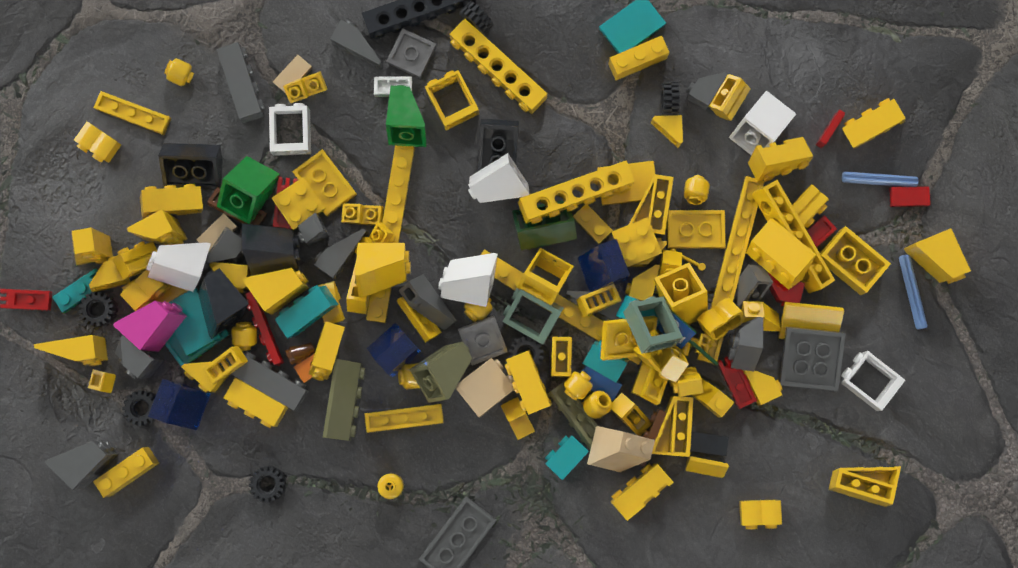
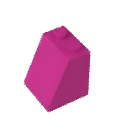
[113,301,187,352]

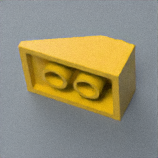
[34,335,108,366]

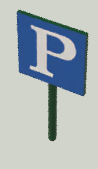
[656,310,718,366]

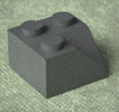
[728,317,763,371]
[115,335,164,379]

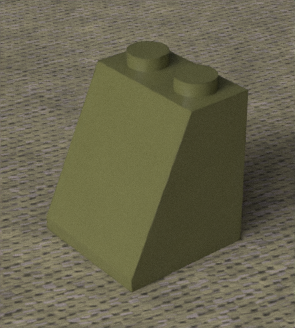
[410,341,472,403]

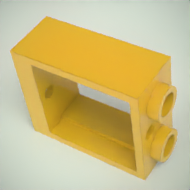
[425,70,479,131]
[517,248,574,306]
[309,321,345,381]

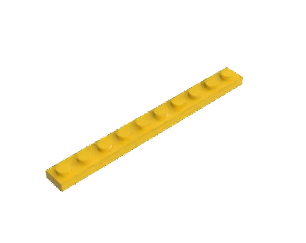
[366,145,415,323]
[697,176,764,364]
[481,249,641,365]

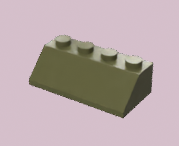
[323,359,366,441]

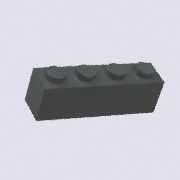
[217,42,265,123]
[231,351,309,411]

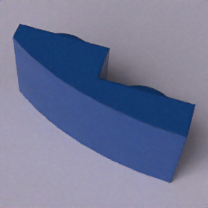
[582,365,622,401]

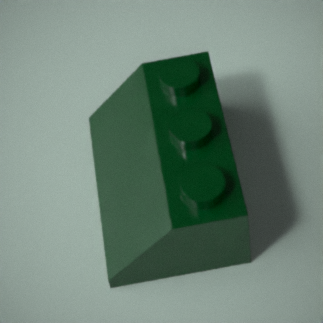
[512,200,577,251]

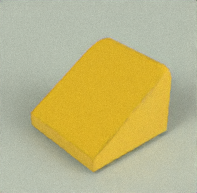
[88,369,116,393]

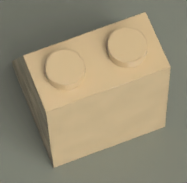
[456,358,515,418]
[587,426,655,472]

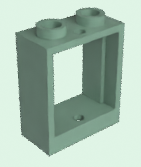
[503,288,564,344]
[623,296,683,354]

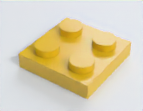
[272,177,325,230]
[612,217,662,268]

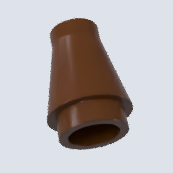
[285,342,315,365]

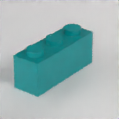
[275,285,339,338]

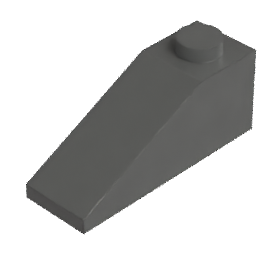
[330,20,383,70]
[314,229,368,280]

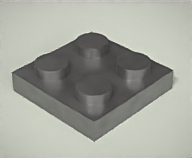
[386,28,437,79]
[458,315,508,365]

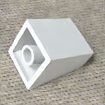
[729,91,796,155]
[468,153,529,203]
[146,243,211,292]
[438,253,498,307]

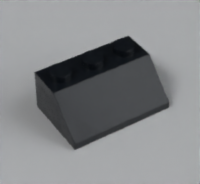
[158,143,223,189]

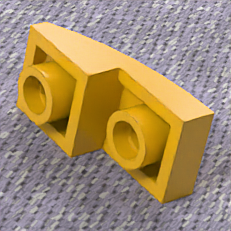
[283,71,327,103]
[341,204,384,225]
[355,222,393,254]
[318,281,345,323]

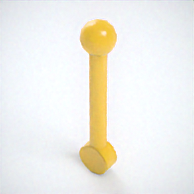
[670,248,706,271]

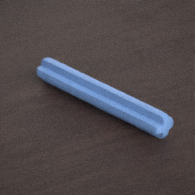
[842,172,918,187]
[899,255,927,330]

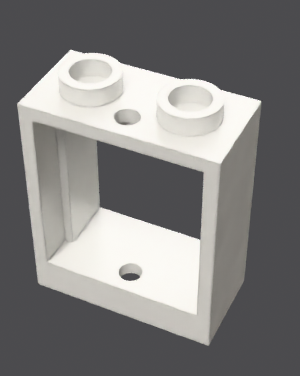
[269,103,311,156]
[840,351,905,411]

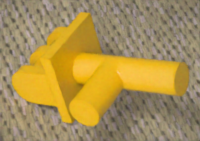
[682,333,712,356]

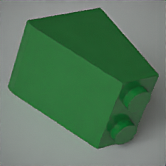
[386,85,427,147]
[216,156,280,224]

